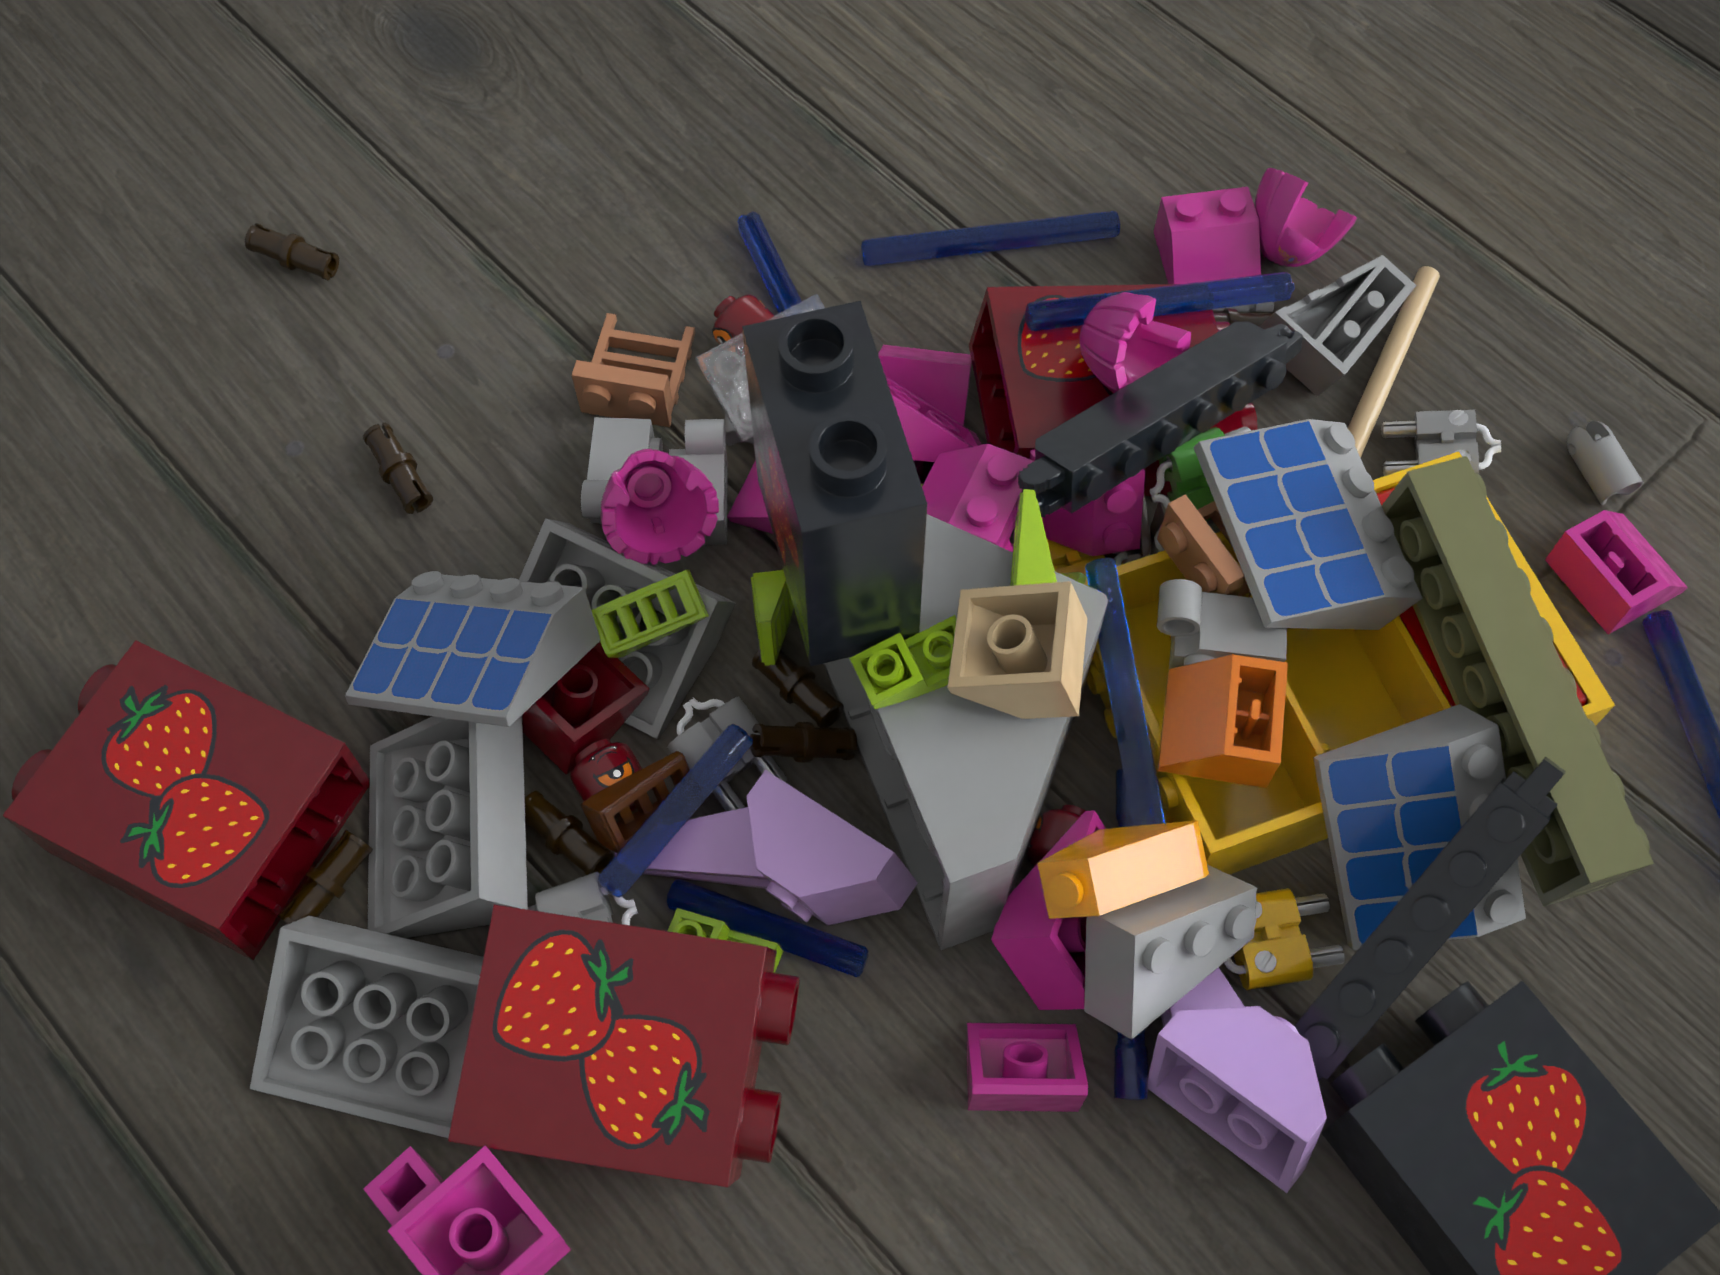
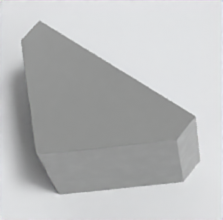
[823,514,1108,950]

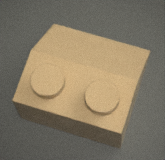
[947,581,1087,719]

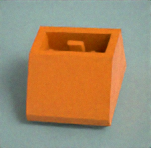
[1157,654,1288,788]

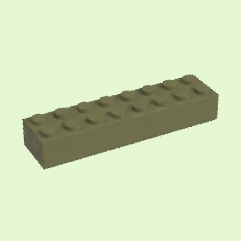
[1382,456,1654,907]

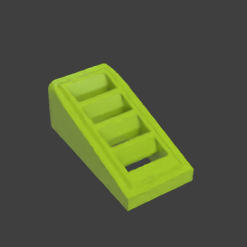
[1010,489,1057,586]
[591,570,709,658]
[751,570,794,666]

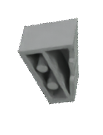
[1259,255,1417,396]
[1084,864,1257,1040]

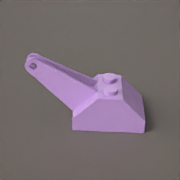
[615,770,918,925]
[1146,967,1327,1193]

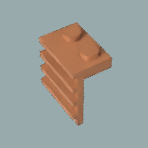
[572,313,695,427]
[1157,494,1252,597]

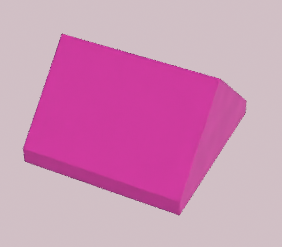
[878,345,972,426]
[967,1023,1088,1112]

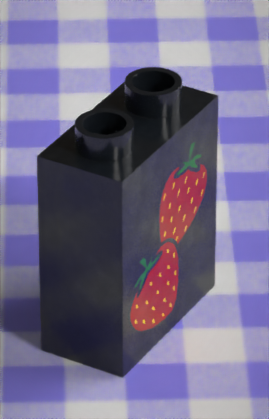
[742,300,927,667]
[1321,980,1720,1275]

